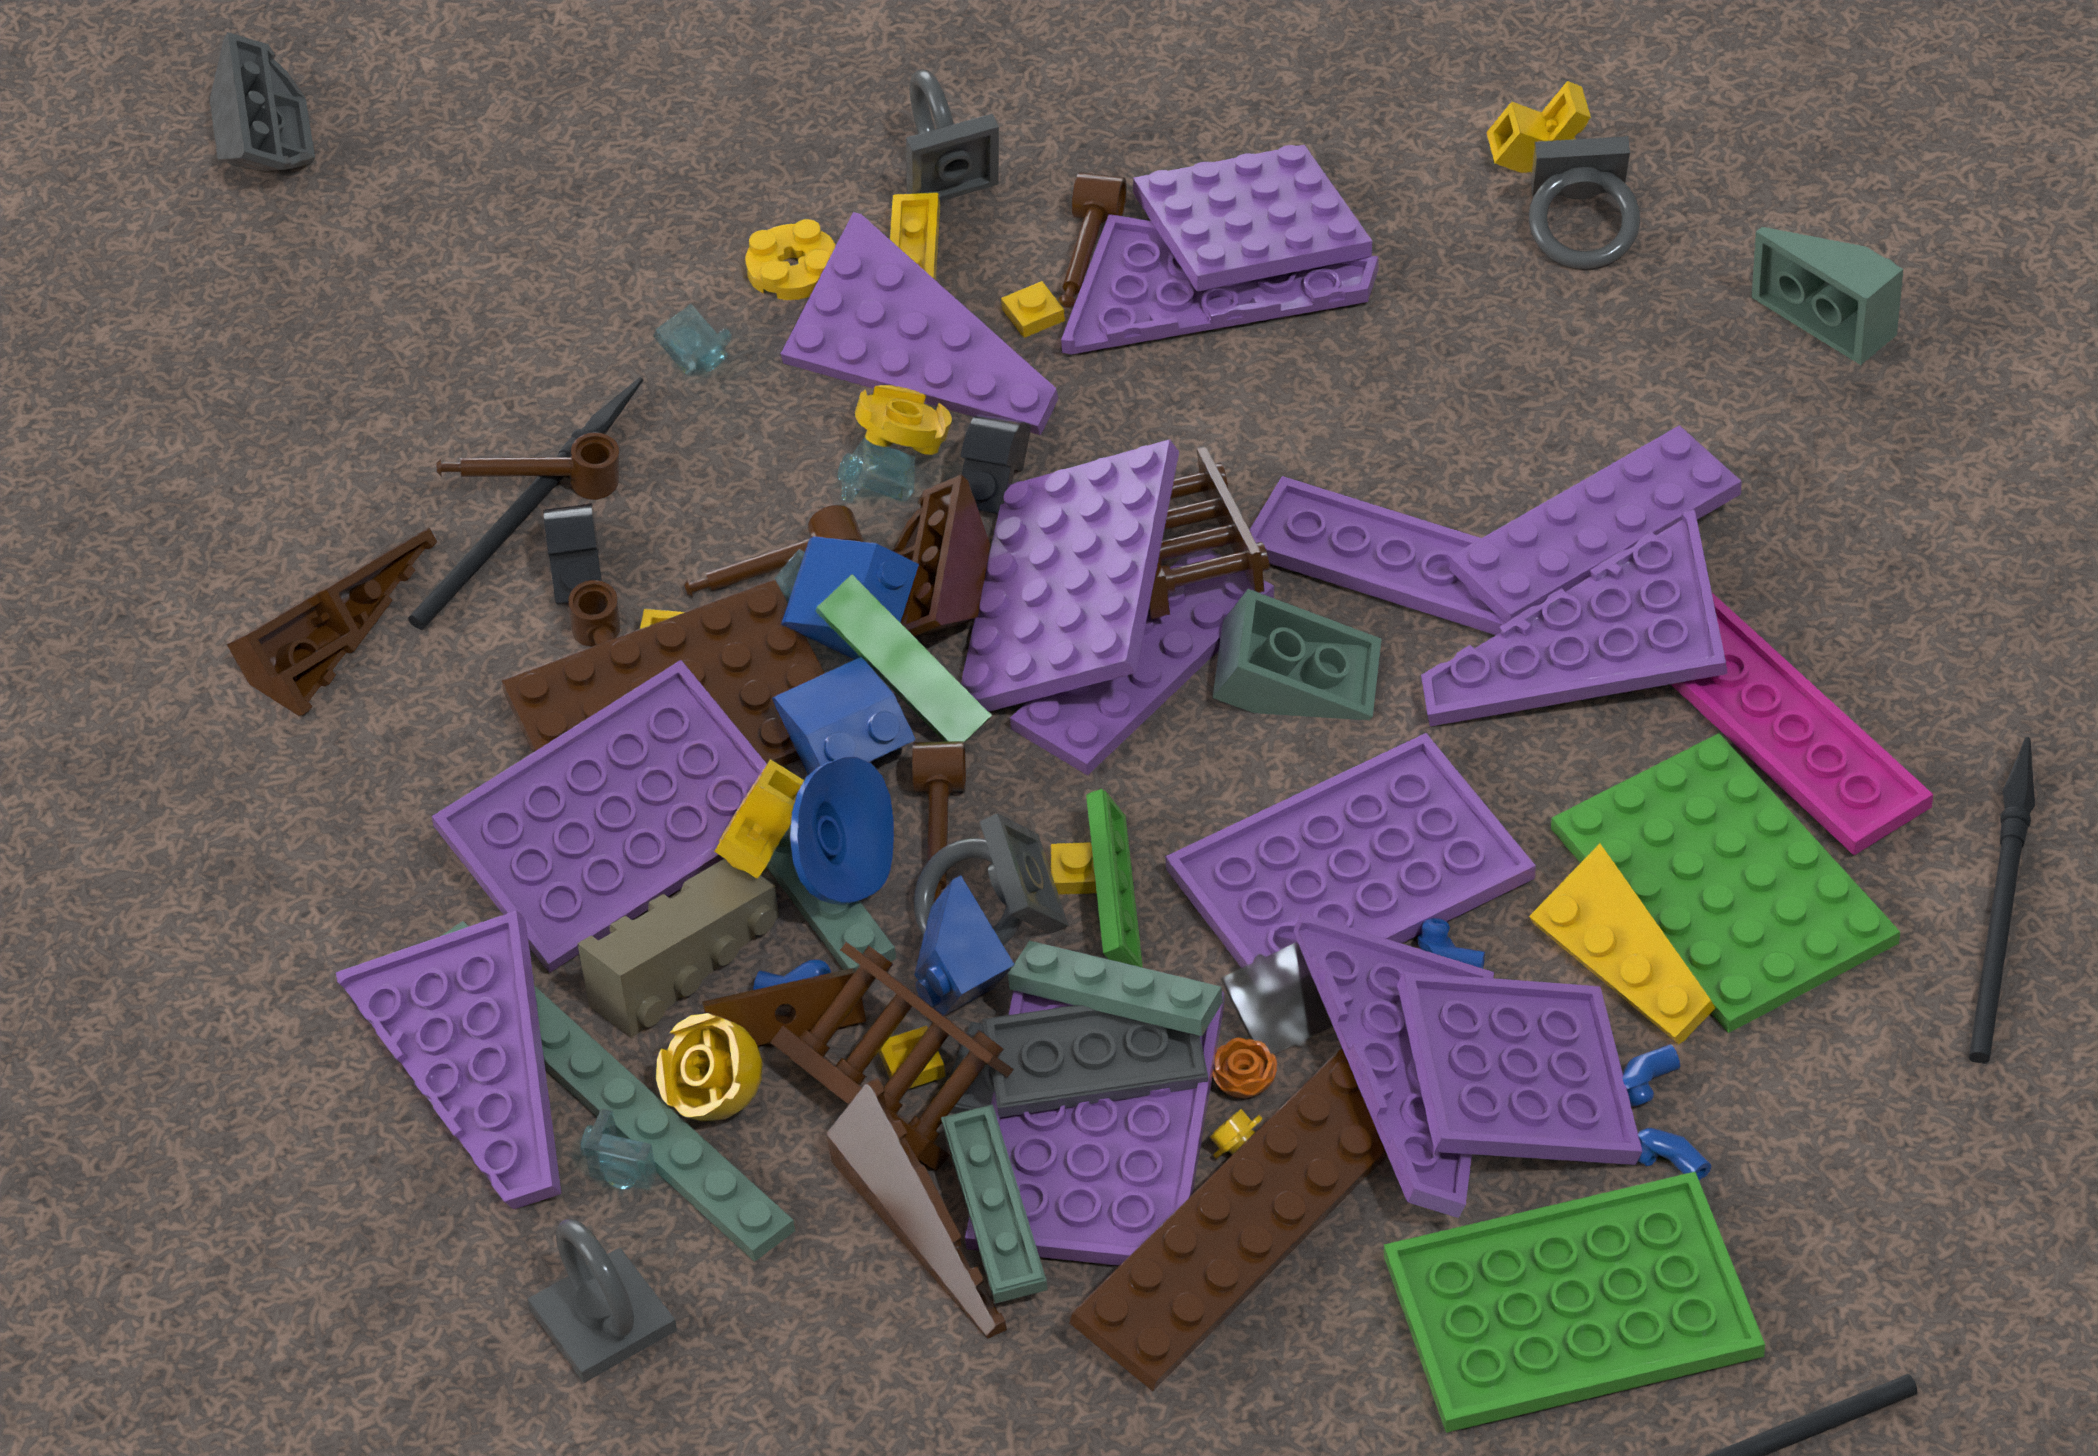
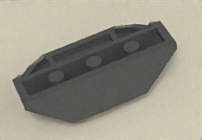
[210,32,315,171]

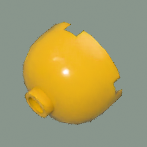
[656,1013,763,1121]

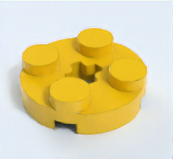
[745,219,836,300]
[855,385,952,455]

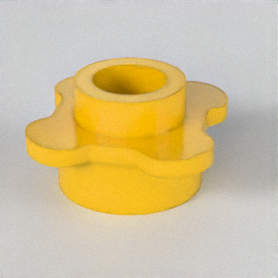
[1209,1109,1263,1159]

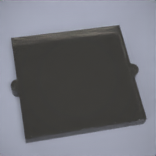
[1221,942,1333,1055]

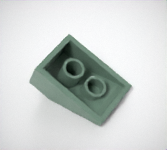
[1752,227,1903,365]
[1213,589,1381,721]

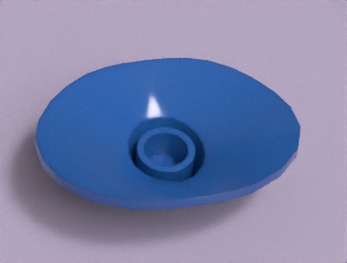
[790,757,894,905]

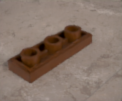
[702,968,866,1046]

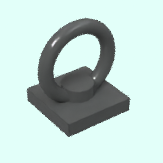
[906,69,999,202]
[1529,136,1640,270]
[914,813,1069,946]
[527,1219,677,1383]

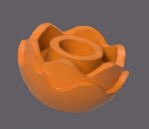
[1212,1037,1277,1098]

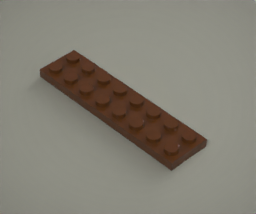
[1069,1049,1387,1391]

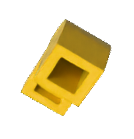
[1486,81,1591,173]
[714,759,804,879]

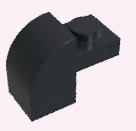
[960,414,1031,514]
[543,503,602,605]

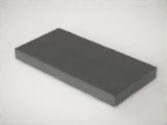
[982,1005,1208,1117]

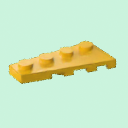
[1529,843,1715,1045]

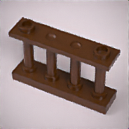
[1148,446,1269,619]
[770,942,1014,1171]

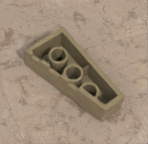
[577,859,779,1039]

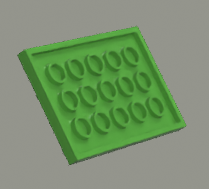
[1551,733,1900,1033]
[1384,1172,1765,1433]

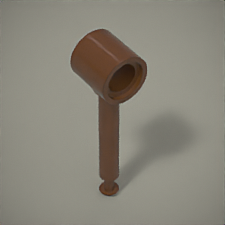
[1058,172,1127,308]
[436,433,619,500]
[684,505,864,597]
[568,580,621,647]
[912,741,966,902]

